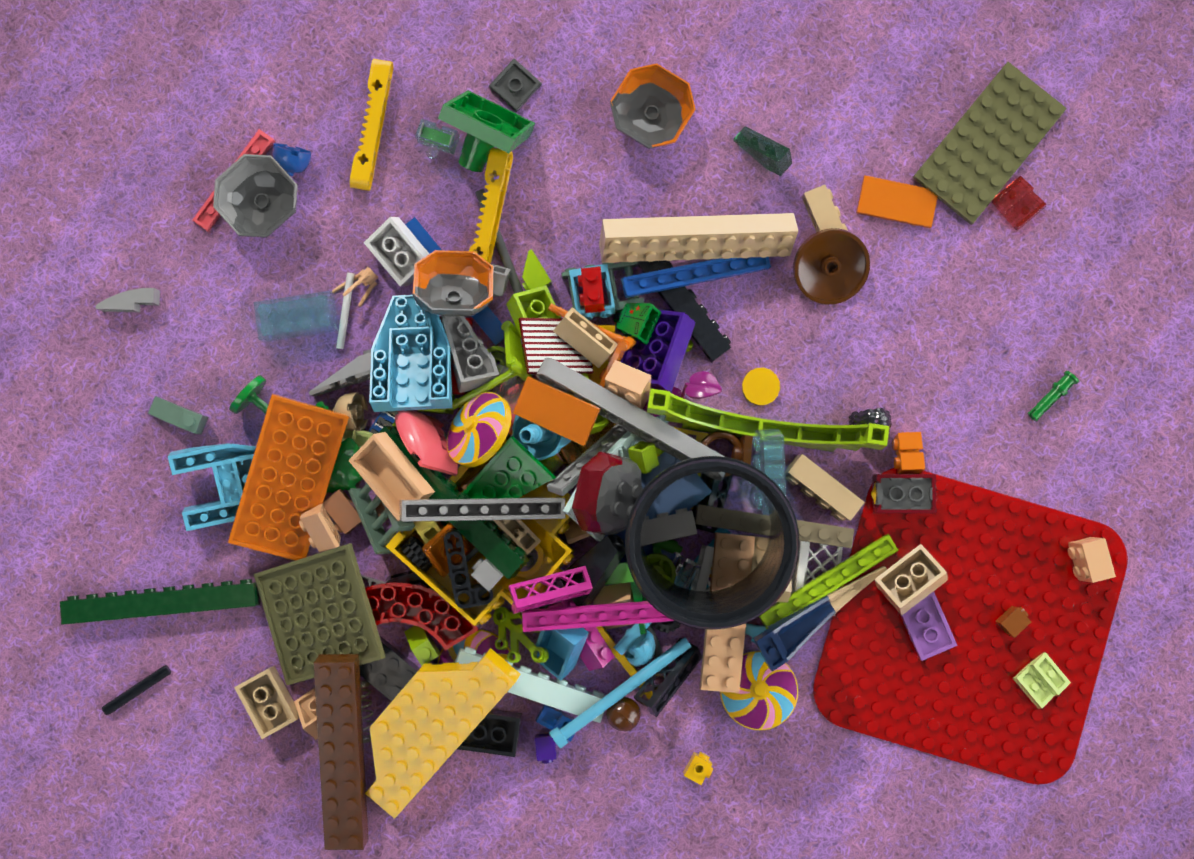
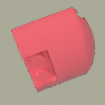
[395,410,458,476]

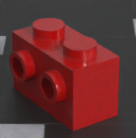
[578,266,605,313]

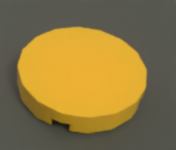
[742,367,780,406]

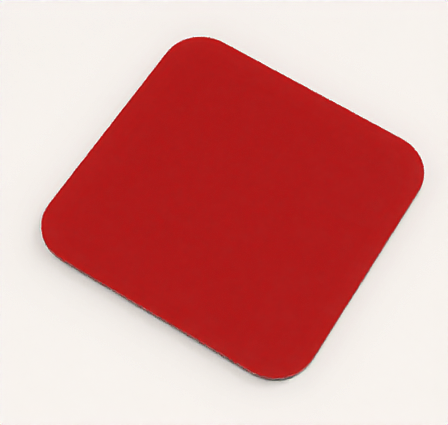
[813,468,1128,785]

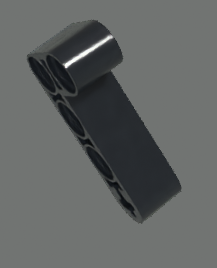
[444,528,493,608]

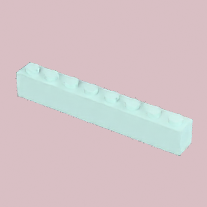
[455,647,604,723]

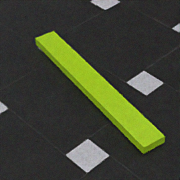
[759,534,899,630]

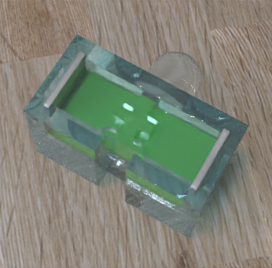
[415,119,460,159]

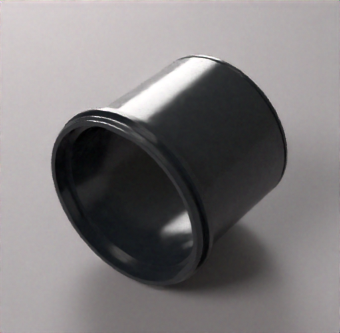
[625,456,800,630]

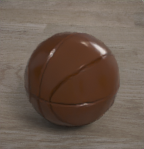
[606,697,641,732]

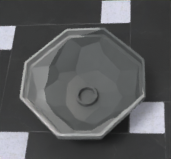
[213,154,298,238]

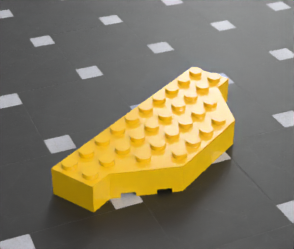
[365,648,521,819]

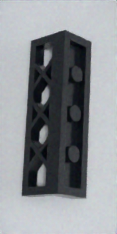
[692,456,733,534]
[634,638,702,717]

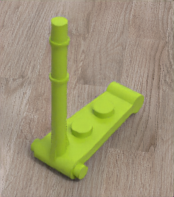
[449,320,532,411]

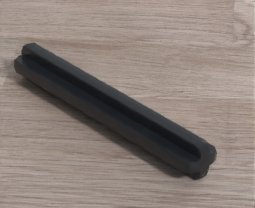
[102,665,171,715]

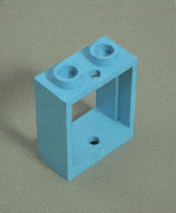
[569,264,615,320]

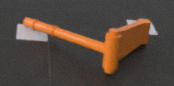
[548,303,636,388]

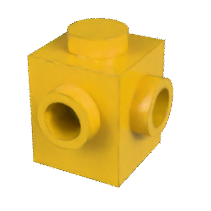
[683,752,713,785]

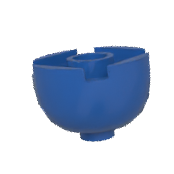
[272,143,311,176]

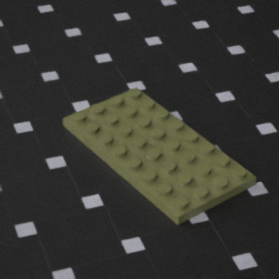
[912,62,1067,225]

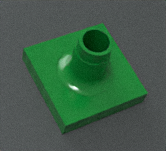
[438,90,535,172]

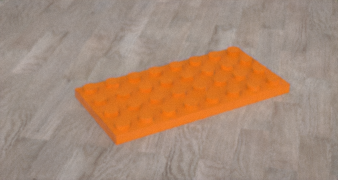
[228,394,349,561]

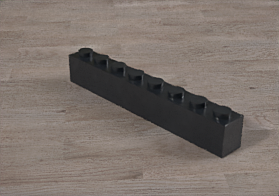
[637,260,731,363]

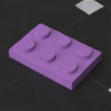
[900,591,957,661]

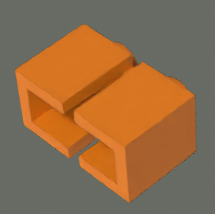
[892,432,925,474]

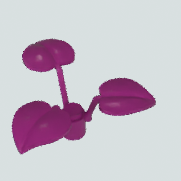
[643,371,722,417]

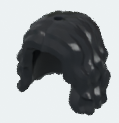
[849,408,892,431]

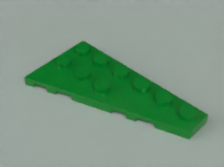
[440,436,556,526]

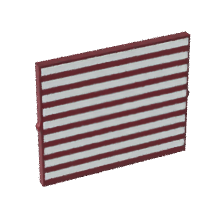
[518,318,594,374]

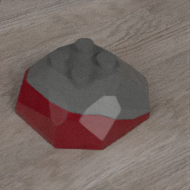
[572,452,643,535]

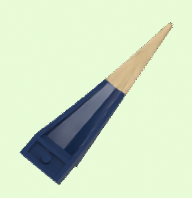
[753,566,887,671]

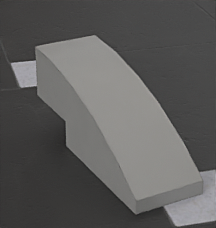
[96,288,160,313]

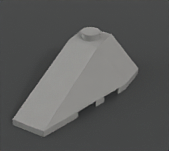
[441,315,499,393]
[309,349,371,397]

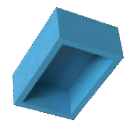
[536,628,589,681]

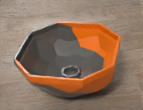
[610,63,696,149]
[413,250,493,316]

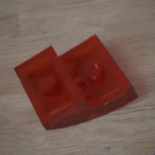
[992,176,1047,231]

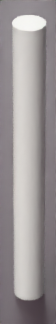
[336,273,355,349]

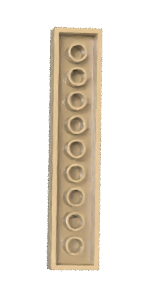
[599,213,798,263]

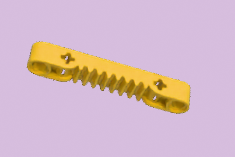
[349,59,394,191]
[469,148,513,264]

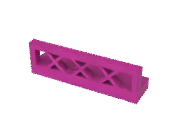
[509,566,593,614]

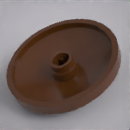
[793,228,870,305]

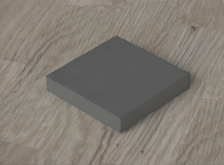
[489,59,542,112]

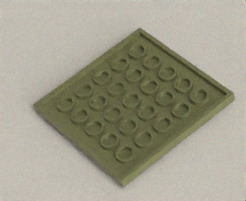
[254,543,386,686]

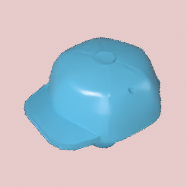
[512,415,572,461]

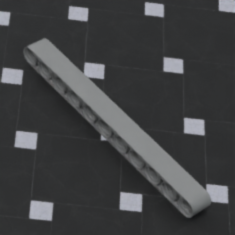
[536,357,725,480]

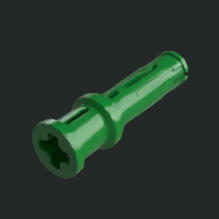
[1027,371,1079,422]

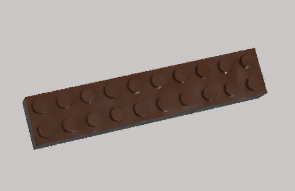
[314,654,368,850]

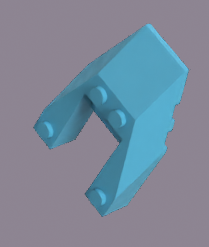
[167,443,256,531]

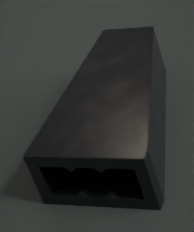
[560,535,626,606]

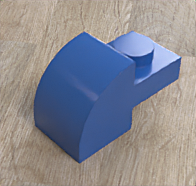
[535,704,575,742]

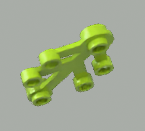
[493,607,549,663]

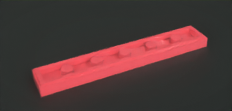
[192,129,275,232]

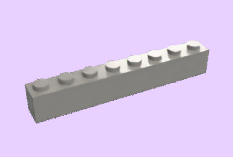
[400,497,565,522]

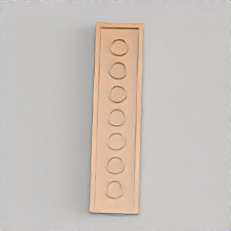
[699,532,755,693]

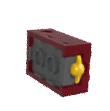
[871,474,936,513]

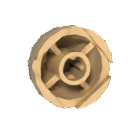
[333,392,368,431]

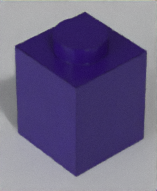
[535,733,557,764]

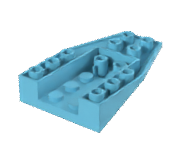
[369,295,453,412]

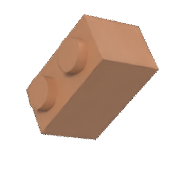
[323,490,362,534]

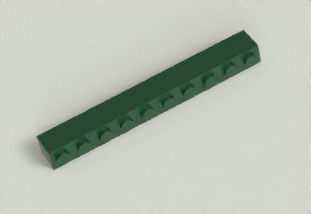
[379,426,530,579]
[60,579,260,625]

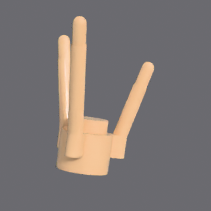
[332,267,378,307]

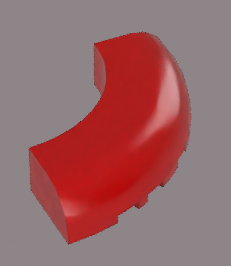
[365,583,479,651]

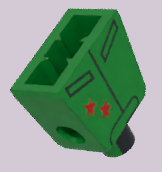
[613,303,661,345]

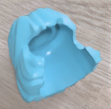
[624,629,656,667]

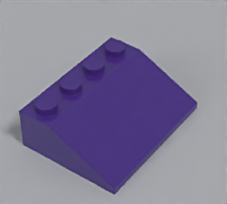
[620,310,696,392]

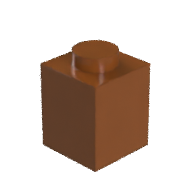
[995,606,1031,638]

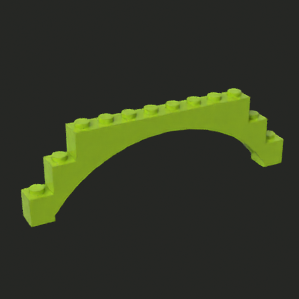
[647,389,889,452]

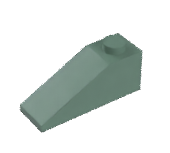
[148,396,208,434]

